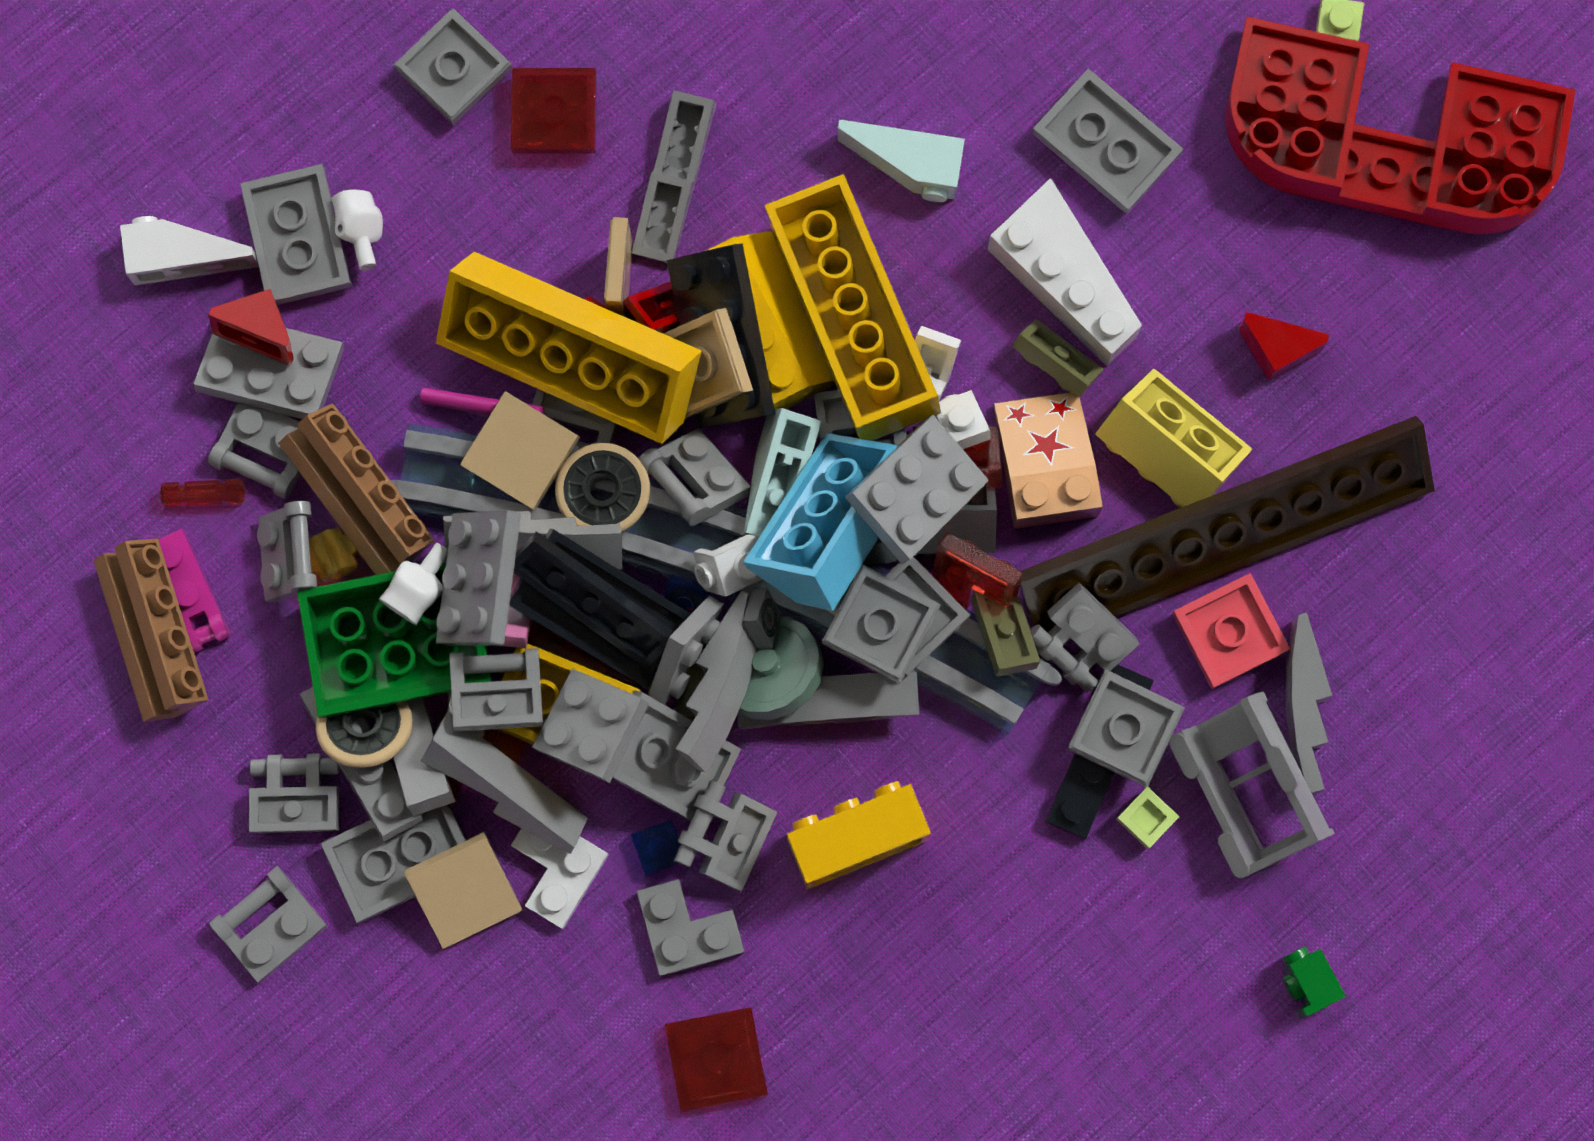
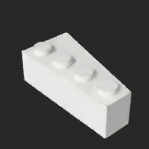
[987,178,1142,366]

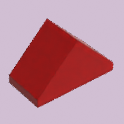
[623,281,679,333]
[208,289,294,366]
[1239,312,1329,381]

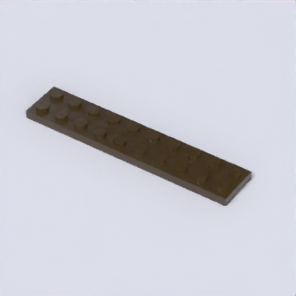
[1015,416,1435,633]

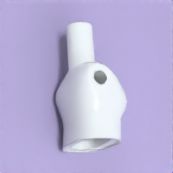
[331,190,383,271]
[379,542,448,625]

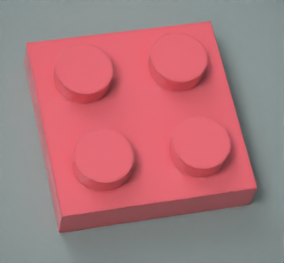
[1172,573,1291,690]

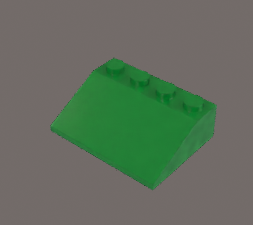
[297,561,492,719]

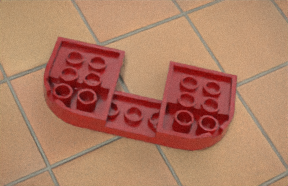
[1225,16,1576,234]

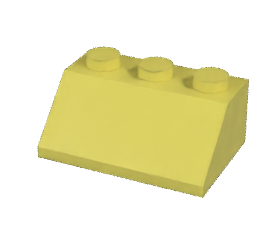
[1095,369,1252,508]

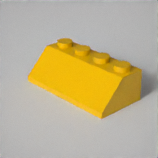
[706,231,836,409]

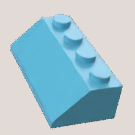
[743,433,898,611]

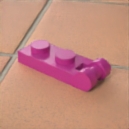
[158,529,231,653]

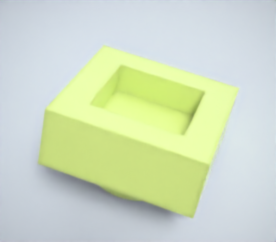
[1316,0,1364,41]
[1116,787,1179,849]

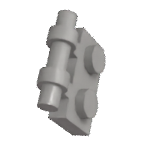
[1030,583,1140,692]
[249,753,340,834]
[674,780,777,892]

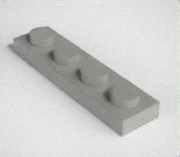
[299,687,422,842]

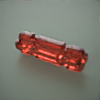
[160,479,246,507]

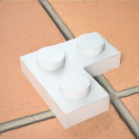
[511,828,609,929]

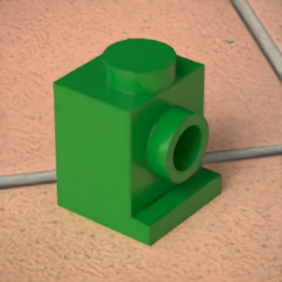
[1282,946,1346,1018]

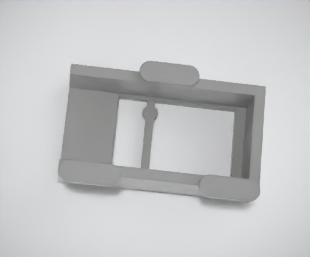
[1169,691,1335,878]

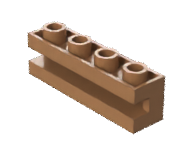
[278,403,435,575]
[93,538,209,722]

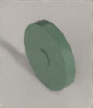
[738,617,824,720]

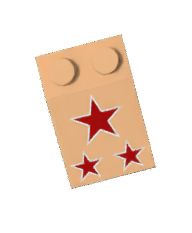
[994,392,1103,529]

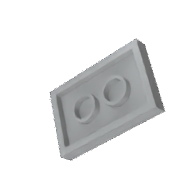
[1032,68,1184,214]
[240,164,352,305]
[193,328,344,419]
[845,415,989,564]
[436,510,521,646]
[612,690,741,822]
[321,804,466,924]

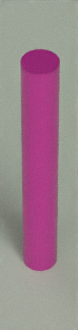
[420,388,545,415]

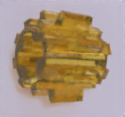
[309,527,359,583]

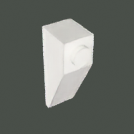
[120,216,259,285]

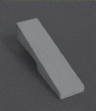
[632,90,717,262]
[394,698,455,816]
[421,711,588,854]

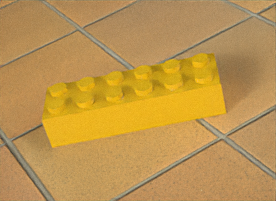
[764,174,941,441]
[436,252,702,444]

